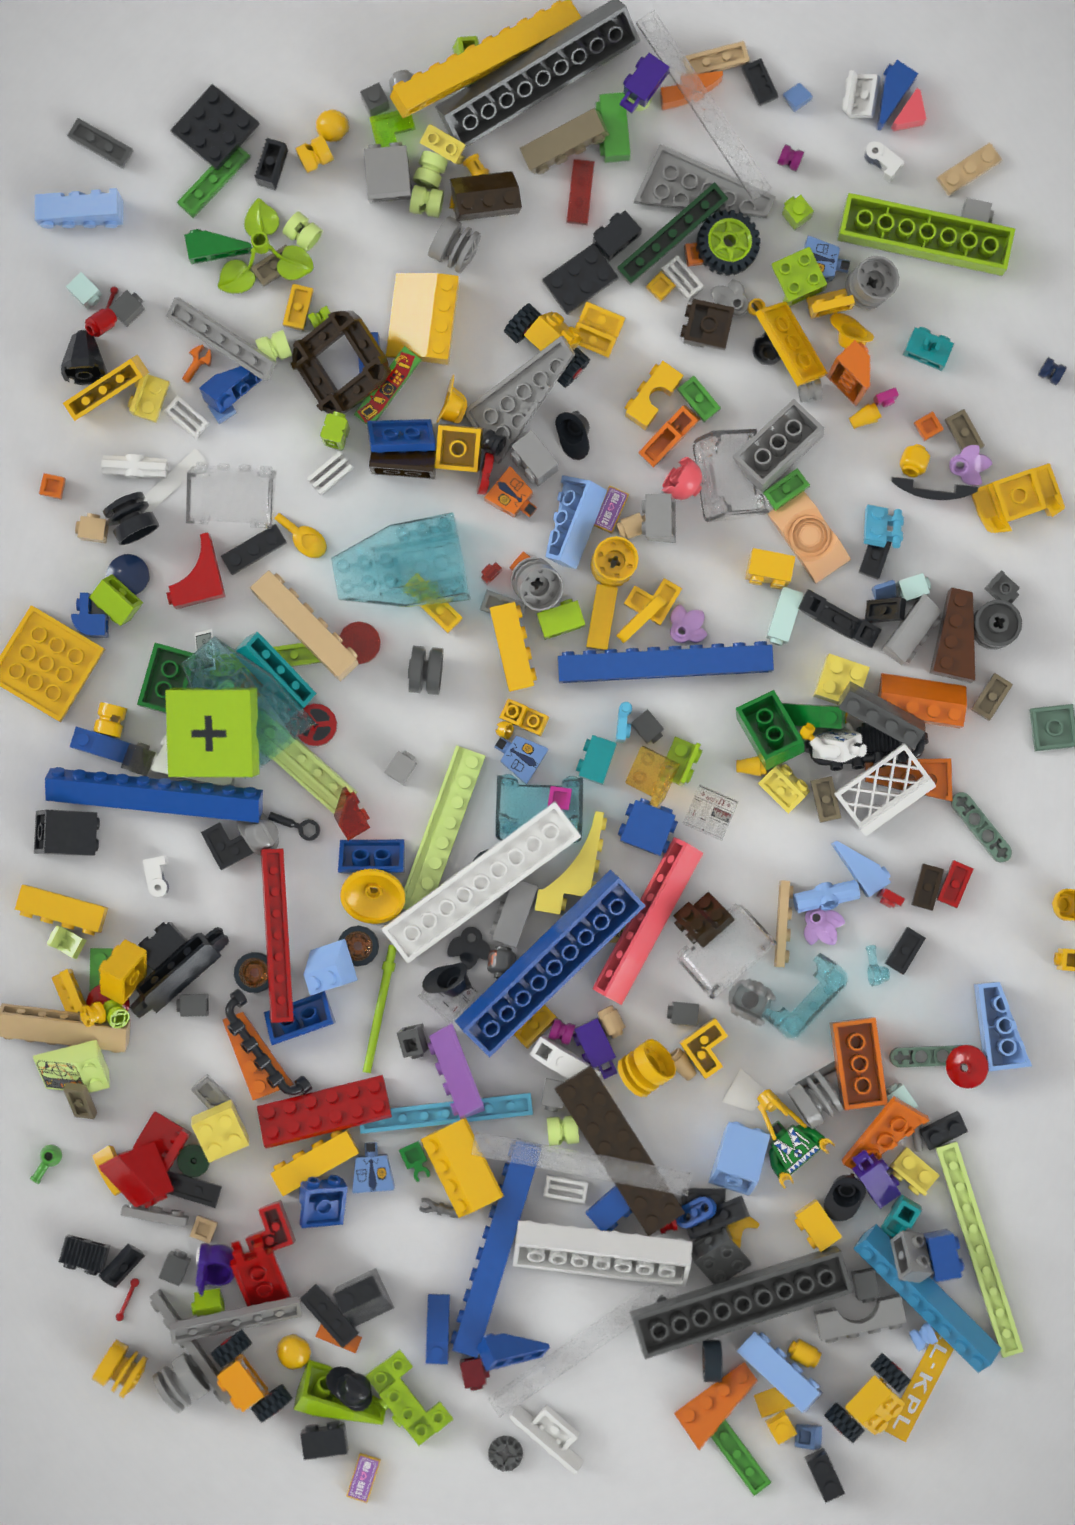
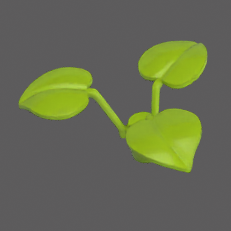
[218,198,314,294]

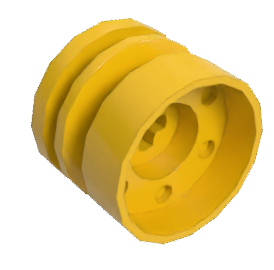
[590,536,639,587]
[618,1039,676,1097]
[92,1339,148,1399]

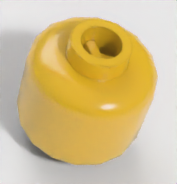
[899,444,930,477]

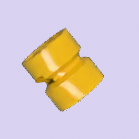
[295,135,334,173]
[93,702,127,738]

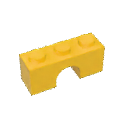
[624,361,684,431]

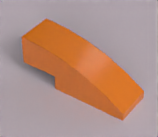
[660,71,723,110]
[638,405,701,467]

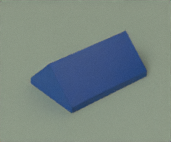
[338,839,405,873]
[264,991,336,1045]

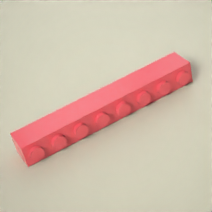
[592,837,703,1005]

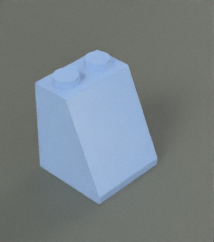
[708,1122,770,1196]

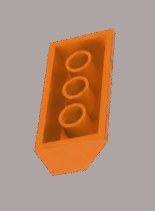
[826,340,870,406]
[878,673,967,729]

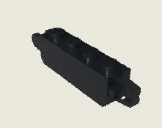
[129,927,229,1018]

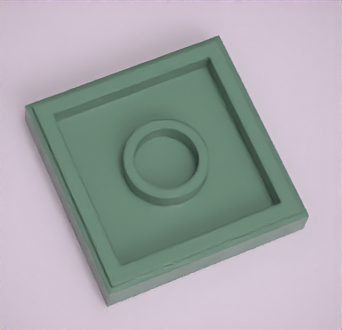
[1029,704,1075,752]

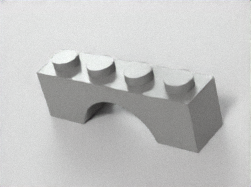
[814,1294,907,1343]

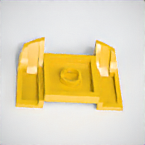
[971,463,1065,533]

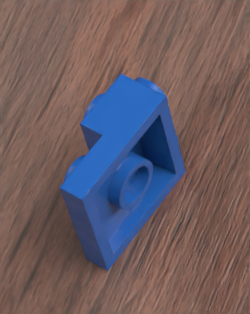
[299,1175,348,1228]

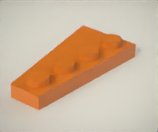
[864,758,953,802]
[222,1012,294,1100]
[842,1096,930,1169]
[674,1362,758,1451]

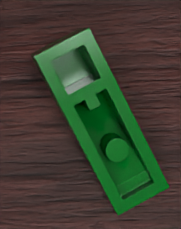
[184,229,253,264]
[782,703,846,729]

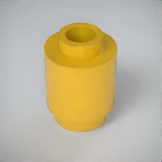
[787,1339,822,1368]

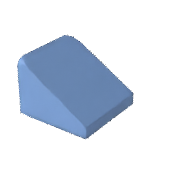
[782,83,813,112]
[208,405,237,424]
[871,580,896,600]
[795,1424,822,1450]

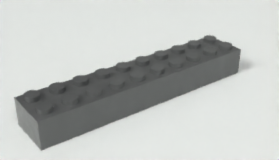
[435,0,641,147]
[629,1246,853,1359]

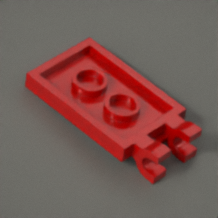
[230,1234,291,1306]

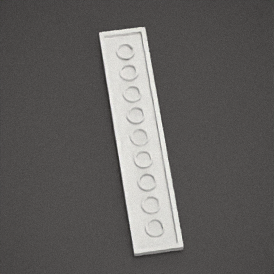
[382,801,581,964]

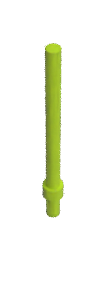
[362,944,397,1073]

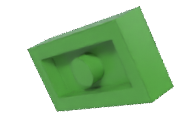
[677,376,721,422]
[763,468,810,511]
[89,948,113,992]

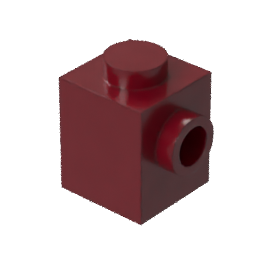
[460,1355,490,1391]

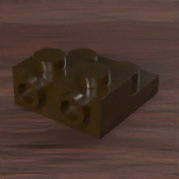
[680,298,734,350]
[673,892,735,948]

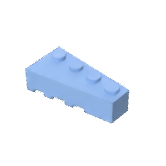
[35,188,123,228]
[737,1331,823,1413]

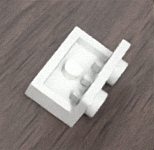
[842,70,880,118]

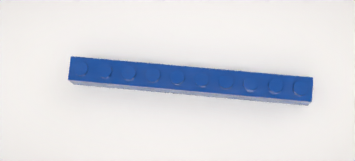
[558,641,774,683]
[45,767,263,823]
[450,1138,542,1358]

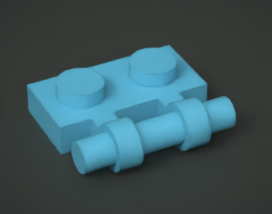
[863,505,904,548]
[616,702,632,743]

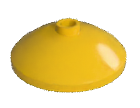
[340,869,405,924]

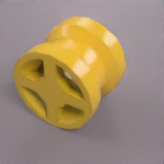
[80,1002,106,1027]

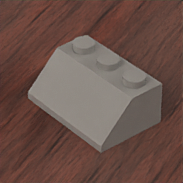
[881,593,942,665]

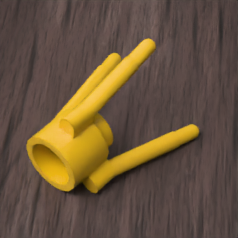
[757,1089,807,1140]

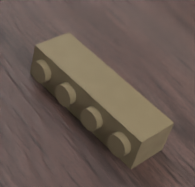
[520,108,609,175]

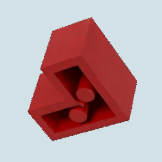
[245,1200,296,1251]

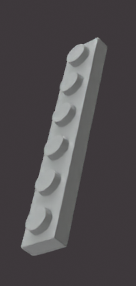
[166,298,277,381]
[150,1289,232,1404]
[169,1296,302,1344]

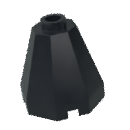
[61,330,107,385]

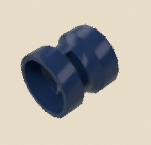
[1037,357,1067,386]

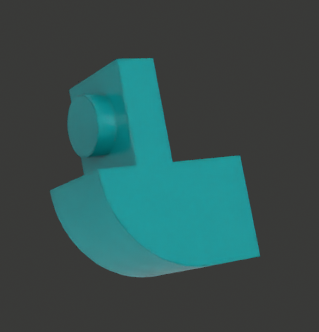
[880,1195,922,1237]

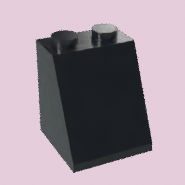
[34,810,100,856]
[333,1268,394,1327]

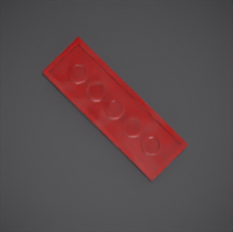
[257,1075,392,1149]

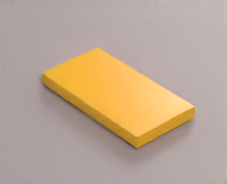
[755,301,828,387]

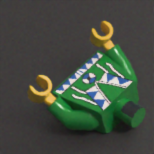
[769,1121,835,1189]

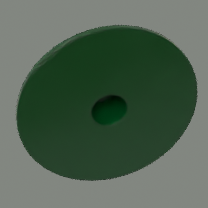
[177,1144,210,1177]

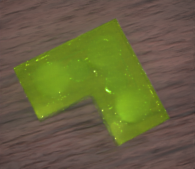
[369,110,416,147]

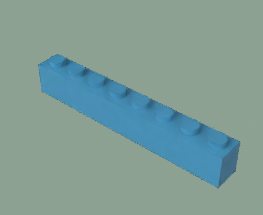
[853,1224,1001,1373]

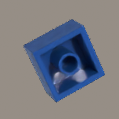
[923,1229,964,1282]

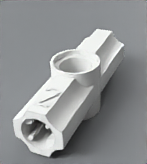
[101,454,168,479]

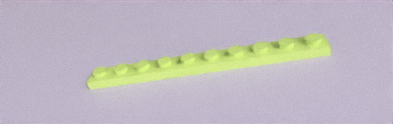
[935,1141,1024,1358]

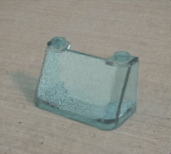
[496,774,583,843]
[761,953,848,1041]

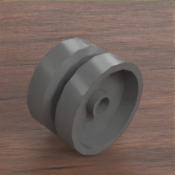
[974,600,1022,650]
[408,645,444,695]

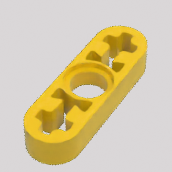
[616,595,665,643]

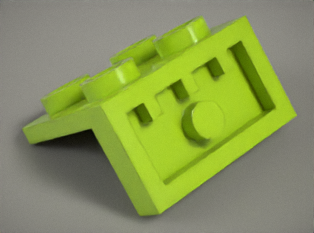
[771,247,828,307]
[658,737,703,786]

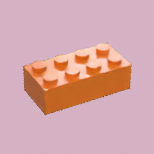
[830,1017,888,1110]

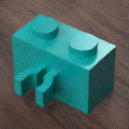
[903,327,955,371]

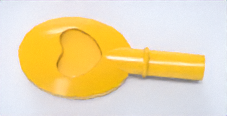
[275,513,327,558]

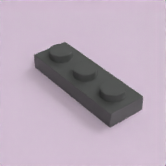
[67,118,133,169]

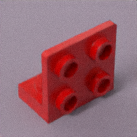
[133,1111,191,1172]

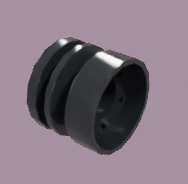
[102,492,159,545]

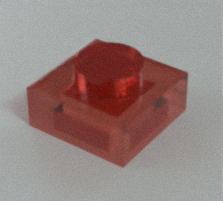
[481,562,502,585]

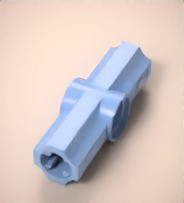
[793,880,860,913]

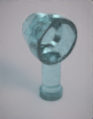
[865,945,890,986]

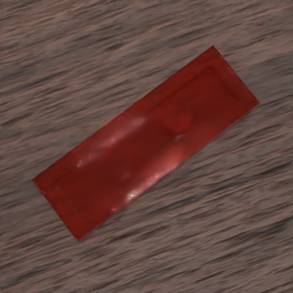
[566,159,595,225]

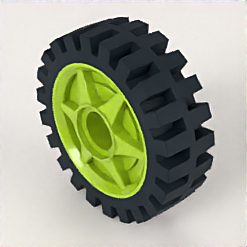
[696,210,761,276]

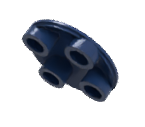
[106,554,150,595]

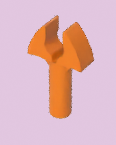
[182,345,212,383]

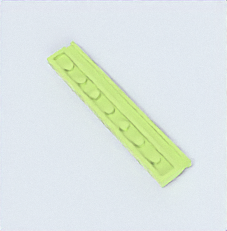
[220,679,358,816]
[403,745,486,910]

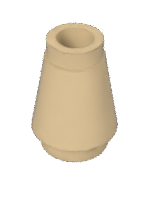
[670,1048,697,1081]

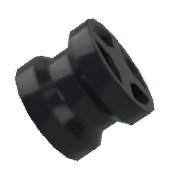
[480,429,506,456]

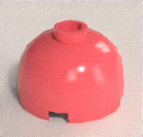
[662,457,702,500]

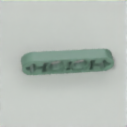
[951,792,1012,862]
[889,1045,966,1068]

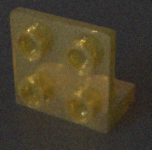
[625,746,680,808]

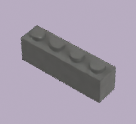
[839,681,925,749]

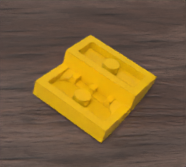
[575,301,626,358]
[514,1004,558,1049]

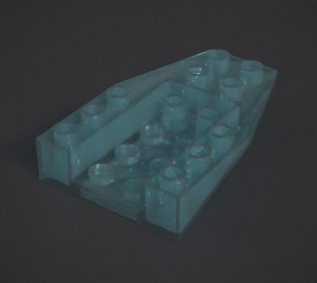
[331,512,471,607]
[181,637,316,779]

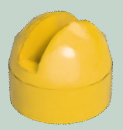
[747,298,765,316]
[495,721,514,739]

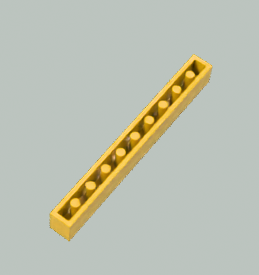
[390,0,582,118]

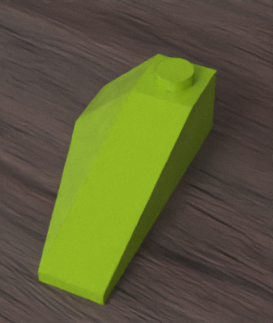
[293,1360,386,1425]

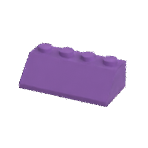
[427,1024,485,1119]

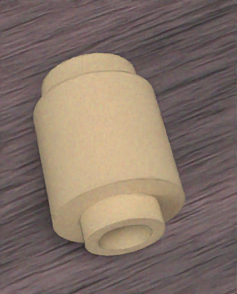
[616,513,645,539]
[597,1005,626,1039]

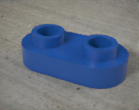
[676,1197,716,1228]

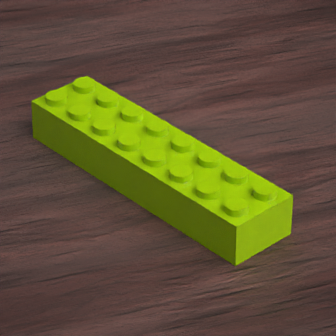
[837,193,1015,276]

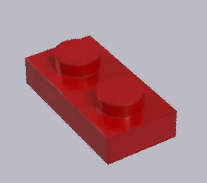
[936,860,974,908]
[876,888,905,908]

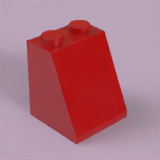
[98,1142,174,1208]

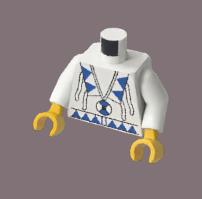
[800,712,867,762]

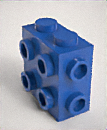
[617,798,678,856]

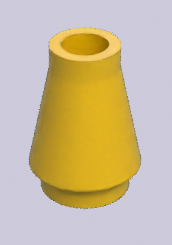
[849,402,882,429]
[736,756,767,777]

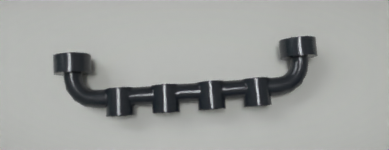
[804,732,929,771]
[225,989,312,1095]

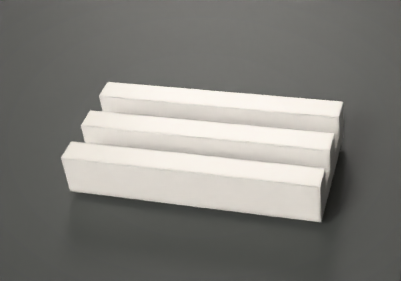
[661,255,705,301]
[164,395,210,439]
[307,451,353,495]
[543,1174,589,1204]

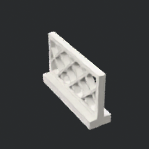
[834,743,936,837]

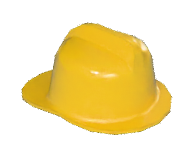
[830,313,874,349]
[436,374,467,424]

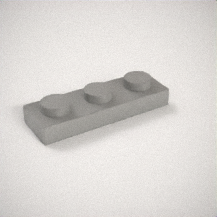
[121,1202,189,1227]

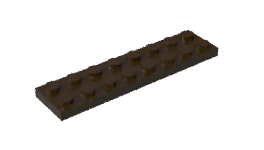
[554,1065,685,1236]

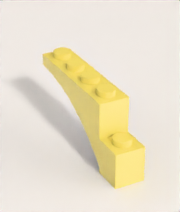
[535,811,607,915]

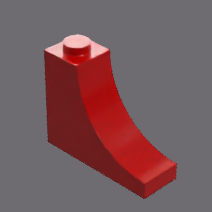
[166,532,226,609]

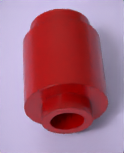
[85,308,117,337]

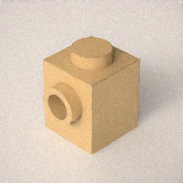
[75,513,109,543]

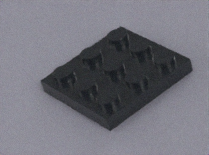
[170,84,260,171]

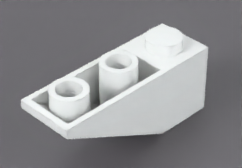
[530,1037,601,1079]

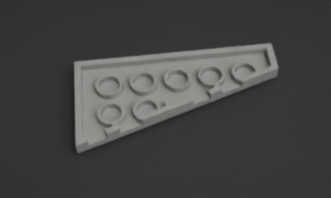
[634,144,775,218]
[465,336,575,464]

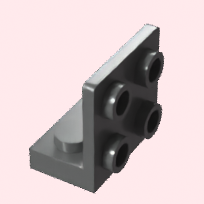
[691,1226,751,1284]

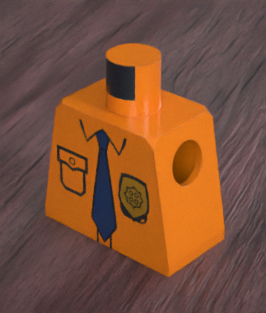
[484,466,537,518]

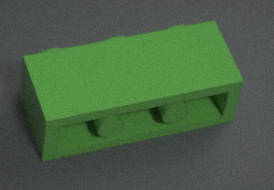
[595,92,631,163]

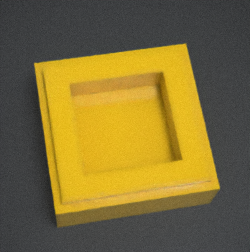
[646,271,676,302]

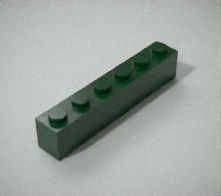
[617,182,728,286]

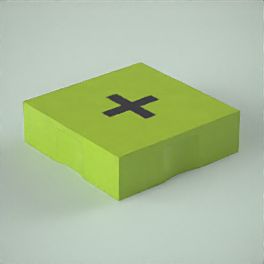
[165,688,260,777]

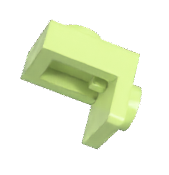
[47,925,87,959]

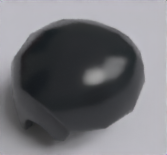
[752,331,781,365]

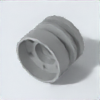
[428,216,481,273]
[845,255,900,310]
[511,557,564,611]
[787,1071,843,1130]
[153,1353,210,1413]

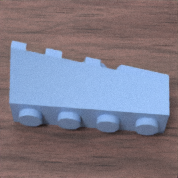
[545,475,607,569]
[974,982,1032,1071]

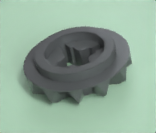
[488,1436,523,1472]

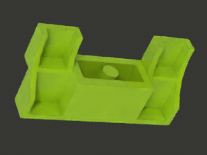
[365,1349,454,1446]

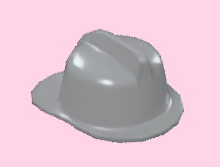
[237,812,279,856]

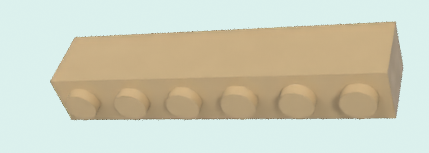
[250,570,359,682]
[0,1003,131,1053]

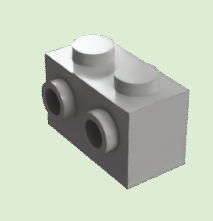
[890,1231,933,1283]

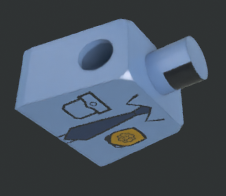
[804,236,850,281]
[494,735,548,785]
[352,1142,395,1193]

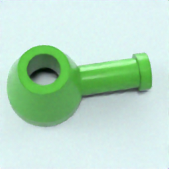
[30,1145,62,1184]

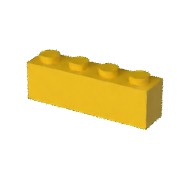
[63,354,150,421]
[489,601,537,692]
[15,884,108,935]
[270,1129,360,1196]

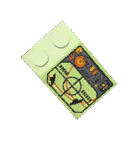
[33,1040,110,1093]

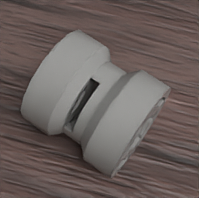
[798,379,823,402]

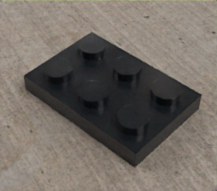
[542,243,618,315]

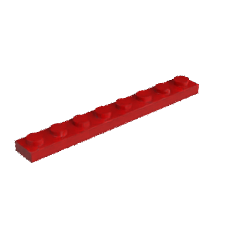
[261,848,294,1023]

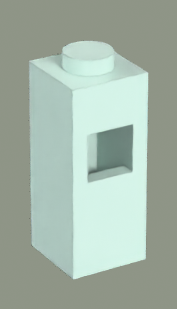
[766,587,804,646]

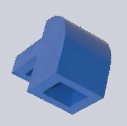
[71,593,109,638]

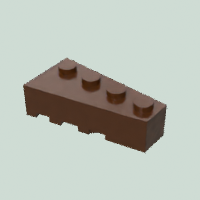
[930,588,975,683]

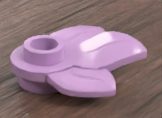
[949,445,992,485]
[670,605,708,643]
[804,908,845,945]

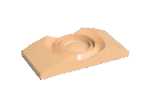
[767,491,851,584]

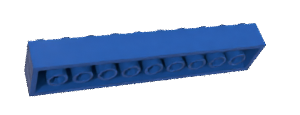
[455,870,646,1058]

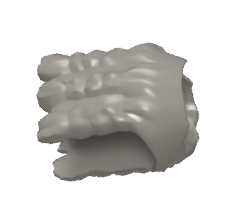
[728,979,776,1026]

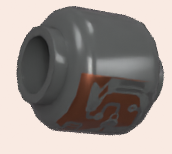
[487,946,516,979]

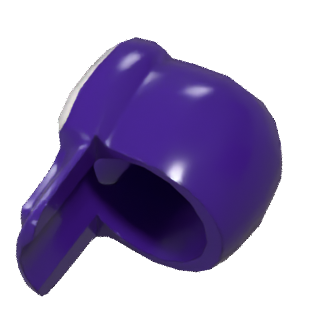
[196,1243,235,1297]

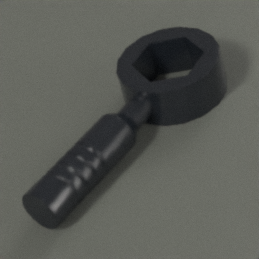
[268,812,320,841]

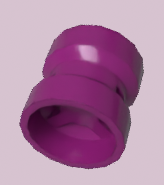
[777,144,804,172]
[548,1018,575,1045]

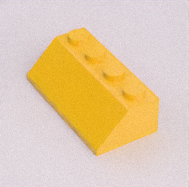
[420,1117,504,1218]

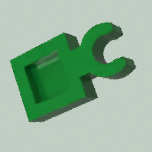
[399,1140,430,1182]

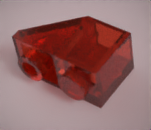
[334,787,370,841]

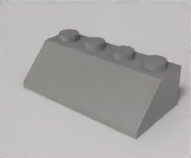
[733,399,824,493]

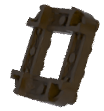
[290,311,391,414]

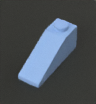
[831,841,891,897]

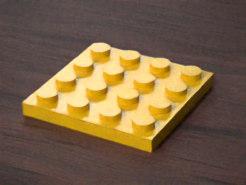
[0,605,105,722]

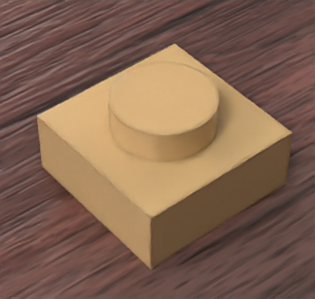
[190,1215,218,1244]

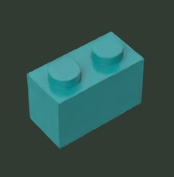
[576,735,617,785]

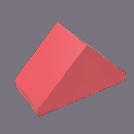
[891,88,926,131]

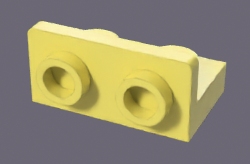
[419,124,466,164]
[128,374,170,423]
[758,763,810,814]
[889,1147,940,1196]

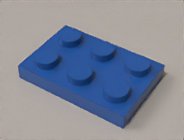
[367,419,435,453]

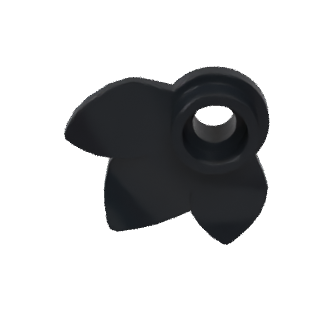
[447,927,491,970]

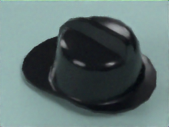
[555,411,590,460]
[422,963,471,997]
[823,1173,866,1221]
[326,1366,372,1411]

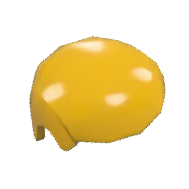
[316,109,349,142]
[1052,889,1075,921]
[276,1334,311,1370]

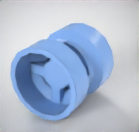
[909,1323,938,1352]

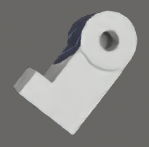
[864,141,904,183]
[143,856,169,897]

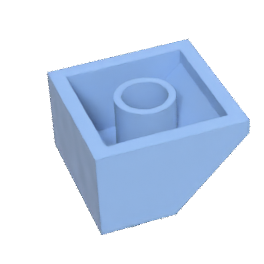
[304,939,358,995]

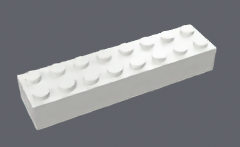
[513,1220,692,1287]

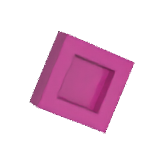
[873,387,899,407]
[547,786,572,810]

